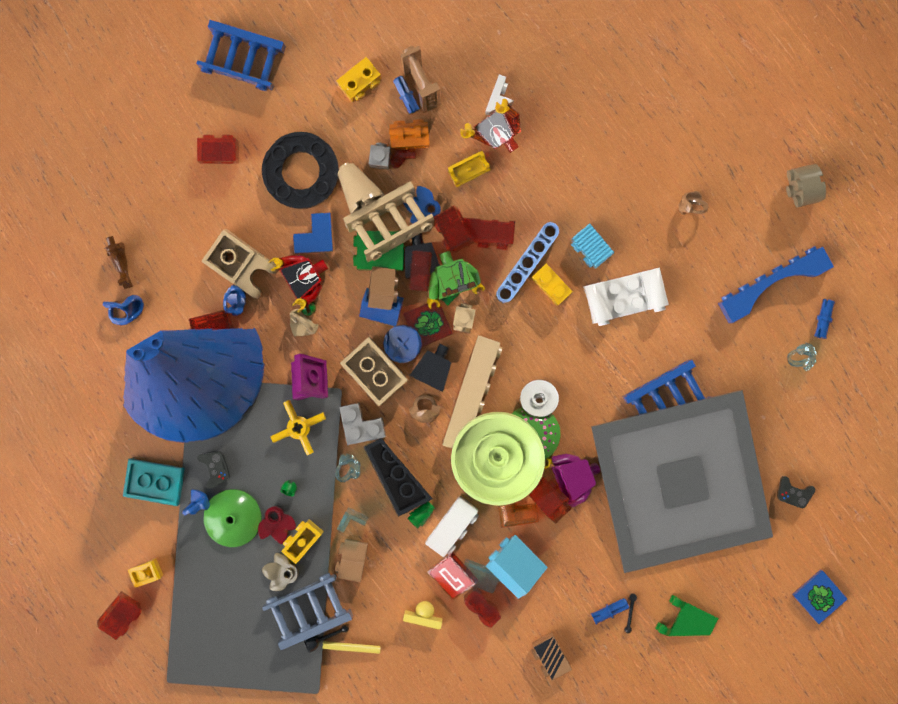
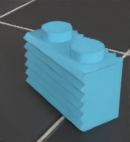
[571,223,614,268]

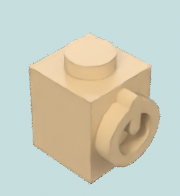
[453,303,475,333]

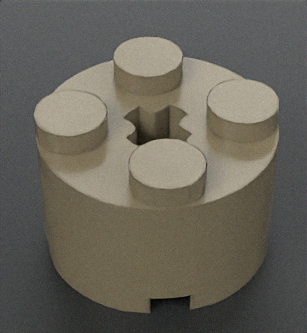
[786,164,826,208]

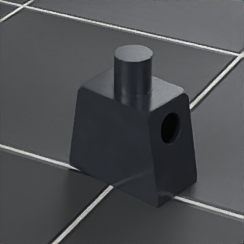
[405,233,440,279]
[410,343,452,392]

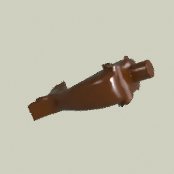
[104,236,133,289]

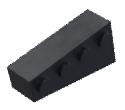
[363,438,433,517]

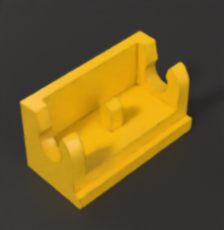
[448,151,490,188]

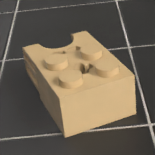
[202,229,279,299]

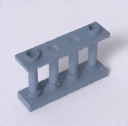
[262,573,353,650]

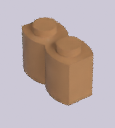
[335,539,368,582]

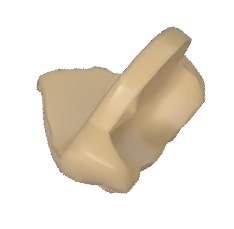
[290,309,319,336]

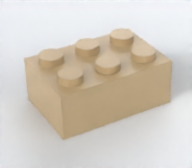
[340,337,408,406]

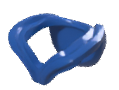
[103,295,144,325]

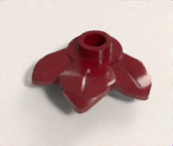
[258,506,296,544]

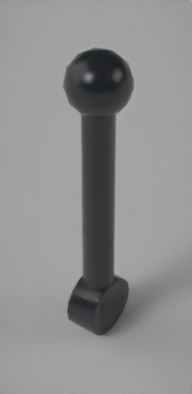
[624,593,637,634]

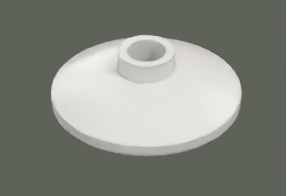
[520,380,559,417]

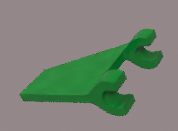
[655,595,719,636]

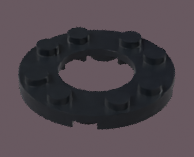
[262,132,339,209]

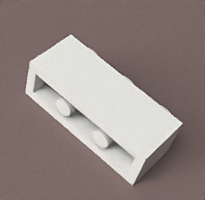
[425,495,479,557]

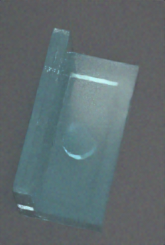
[337,507,369,533]
[461,558,500,593]

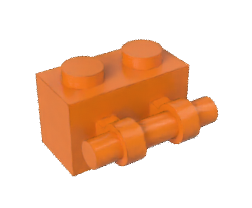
[389,119,430,151]

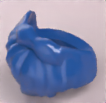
[223,285,246,316]
[182,489,210,515]

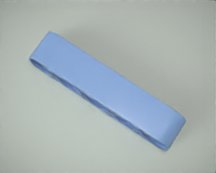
[496,222,559,303]

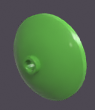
[204,489,262,547]

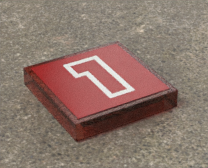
[428,552,479,600]

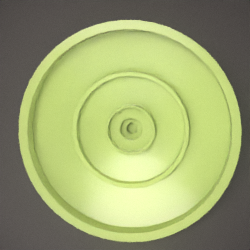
[451,412,545,505]

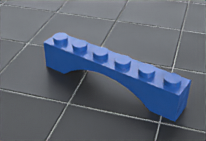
[718,246,834,323]

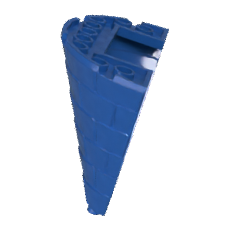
[123,328,265,443]

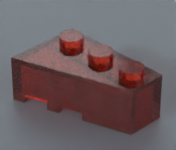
[455,217,515,250]

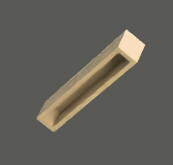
[442,335,503,448]

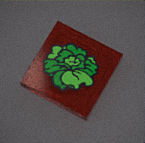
[403,299,453,347]

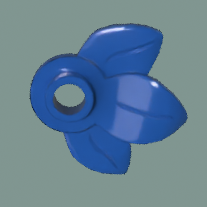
[403,186,441,224]

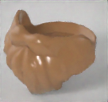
[678,191,709,215]
[409,395,441,423]

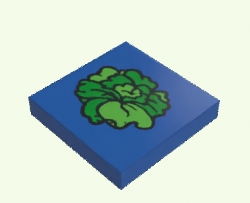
[792,569,847,624]

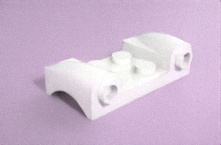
[583,268,669,326]

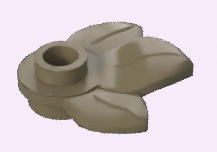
[262,553,299,591]

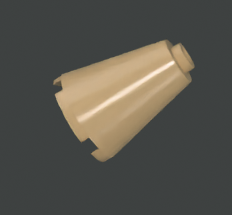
[338,163,384,214]

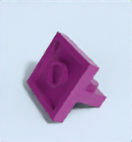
[291,354,328,400]

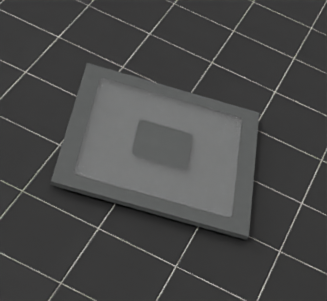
[591,390,773,573]

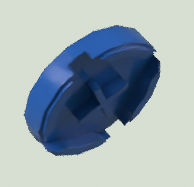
[383,325,422,363]

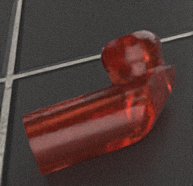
[390,149,416,169]

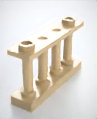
[343,181,435,262]

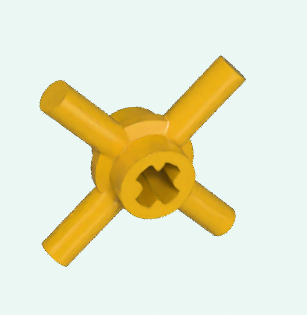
[270,400,326,455]

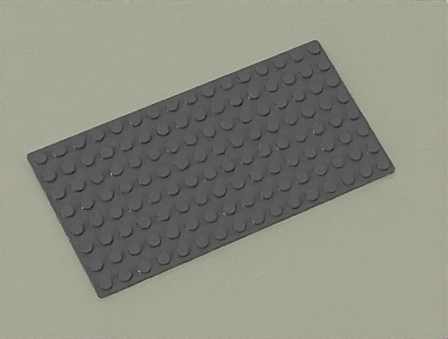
[167,383,342,694]

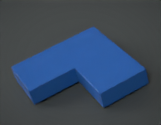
[293,213,333,254]

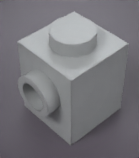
[369,143,391,170]

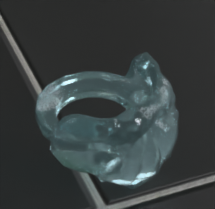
[787,342,817,371]
[335,453,361,482]

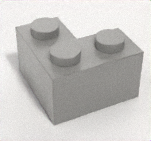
[339,403,386,445]

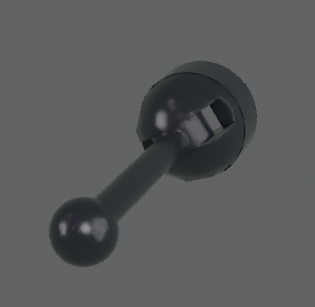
[304,625,349,653]

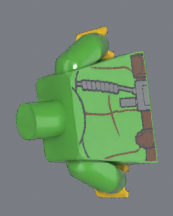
[427,251,485,309]

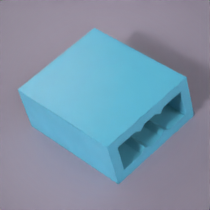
[486,535,548,599]

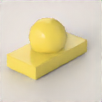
[403,601,442,630]

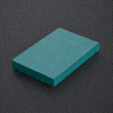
[123,459,185,506]

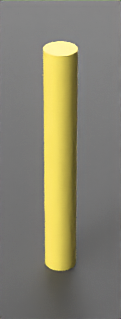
[322,641,380,654]

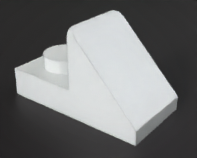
[485,75,514,115]

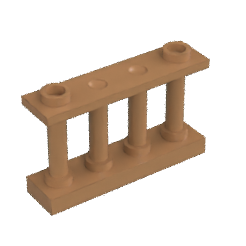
[401,46,441,113]

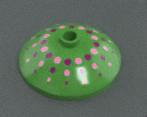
[512,407,561,460]

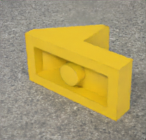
[128,558,163,588]

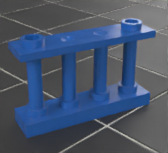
[196,20,286,91]
[622,360,711,414]

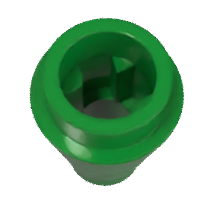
[407,501,435,529]

